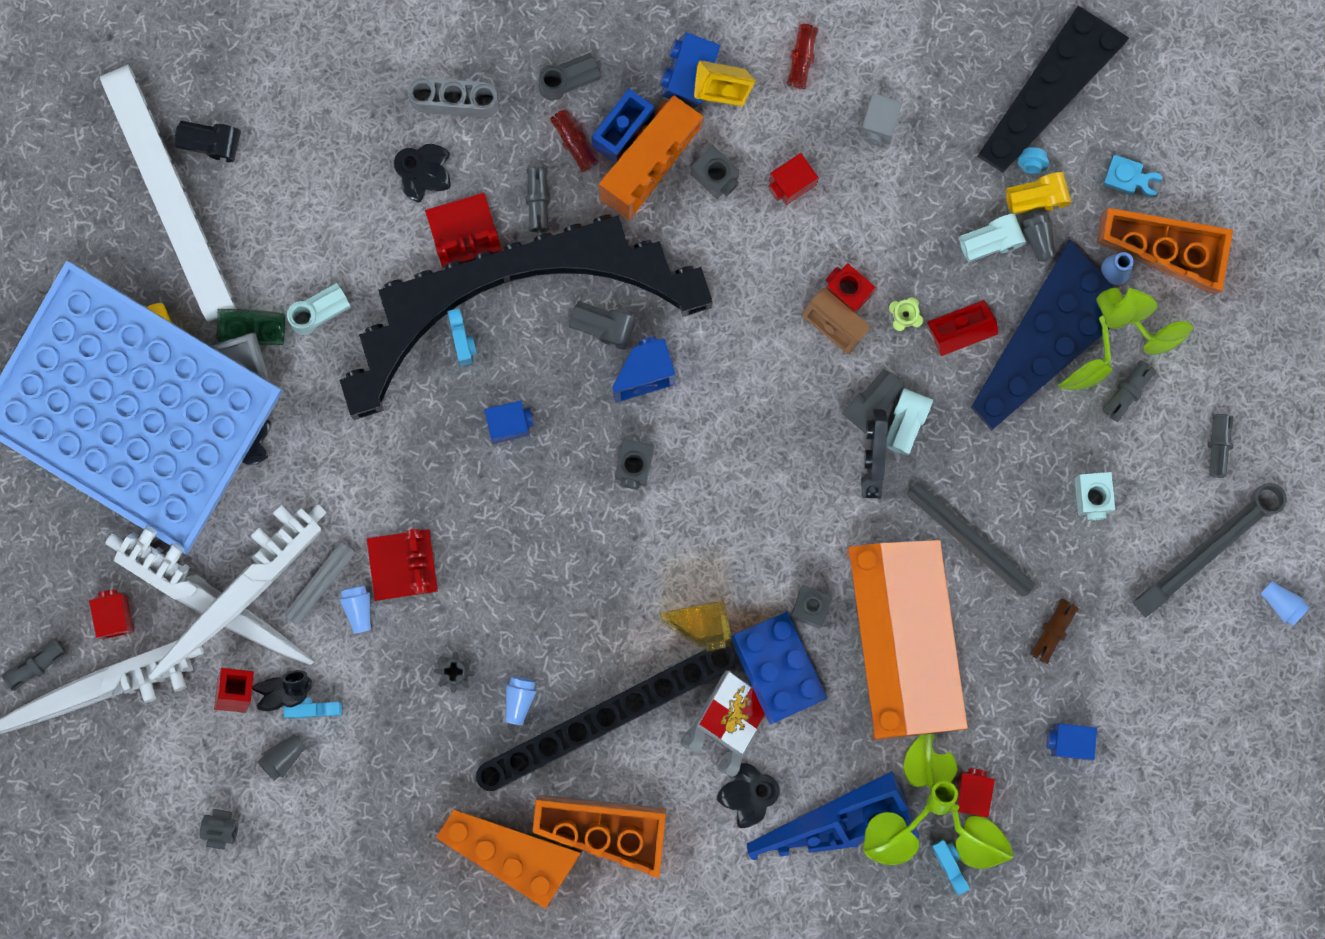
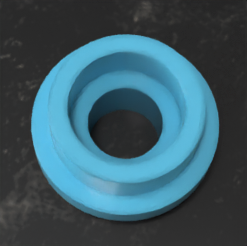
[1018,147,1049,174]

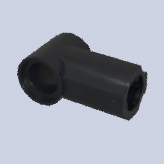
[175,121,241,162]

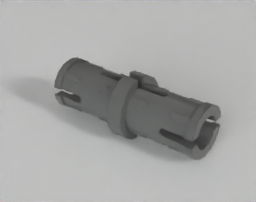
[526,167,550,232]
[1102,360,1156,422]
[1,638,68,691]

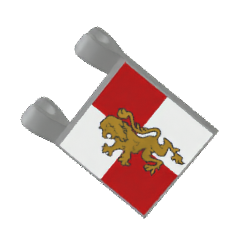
[680,670,765,777]

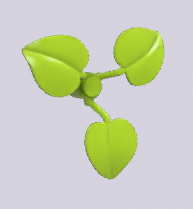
[1057,288,1194,390]
[863,734,1014,869]

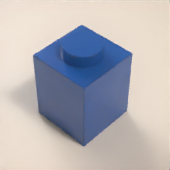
[484,401,534,444]
[1046,723,1097,760]

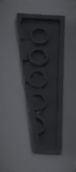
[977,6,1129,173]

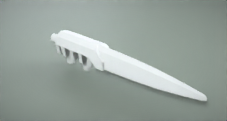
[147,505,326,680]
[105,526,315,665]
[0,640,203,734]

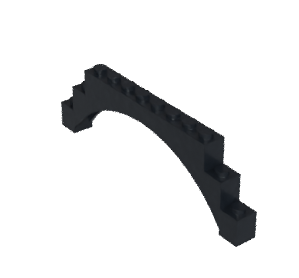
[340,214,713,420]

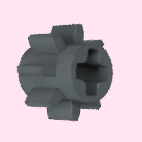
[434,652,475,693]
[200,809,238,850]

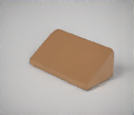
[802,288,871,355]

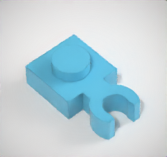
[1103,155,1162,198]
[447,308,477,367]
[284,697,342,719]
[930,839,970,895]

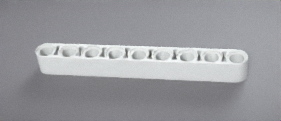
[100,64,237,322]

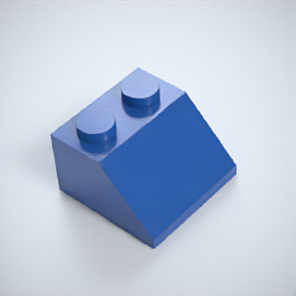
[612,336,676,403]

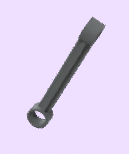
[1132,483,1287,617]

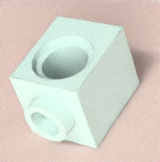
[1074,472,1115,521]

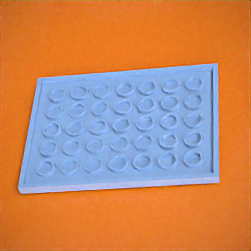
[0,261,284,554]

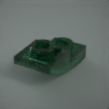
[216,309,285,346]

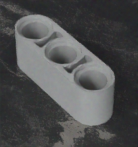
[408,78,499,118]

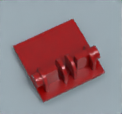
[425,192,502,269]
[366,529,438,601]

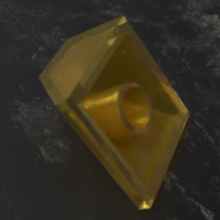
[660,600,732,651]

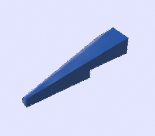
[747,771,920,860]

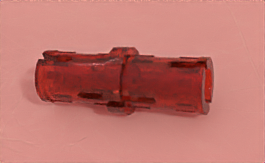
[787,24,818,89]
[550,109,598,172]

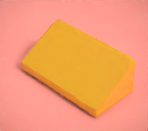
[694,60,756,107]

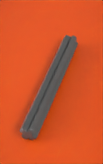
[907,482,1035,597]

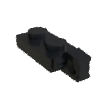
[861,409,888,499]

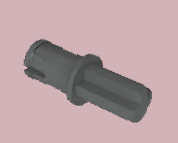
[1208,414,1234,478]

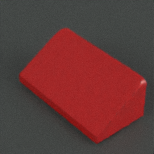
[927,300,998,356]

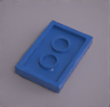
[729,611,828,725]

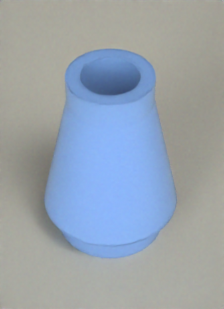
[1101,252,1133,285]
[1260,581,1310,626]
[339,585,372,634]
[505,676,537,725]

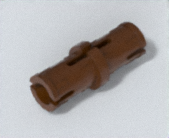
[1030,599,1079,664]

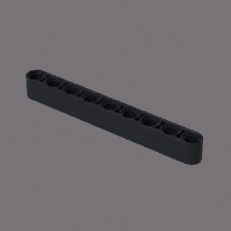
[476,643,735,791]

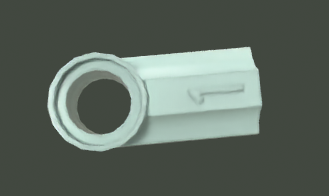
[959,214,1026,263]
[287,283,351,335]
[886,388,933,456]

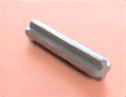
[285,542,354,625]

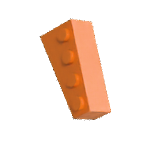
[598,95,704,221]
[1097,208,1233,295]
[532,795,666,879]
[436,809,582,909]

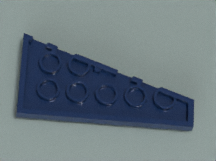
[971,240,1114,431]

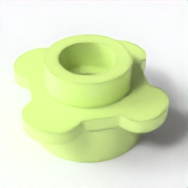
[889,297,923,331]

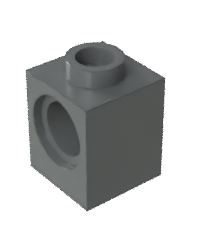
[690,145,739,199]
[615,439,654,490]
[790,585,833,629]

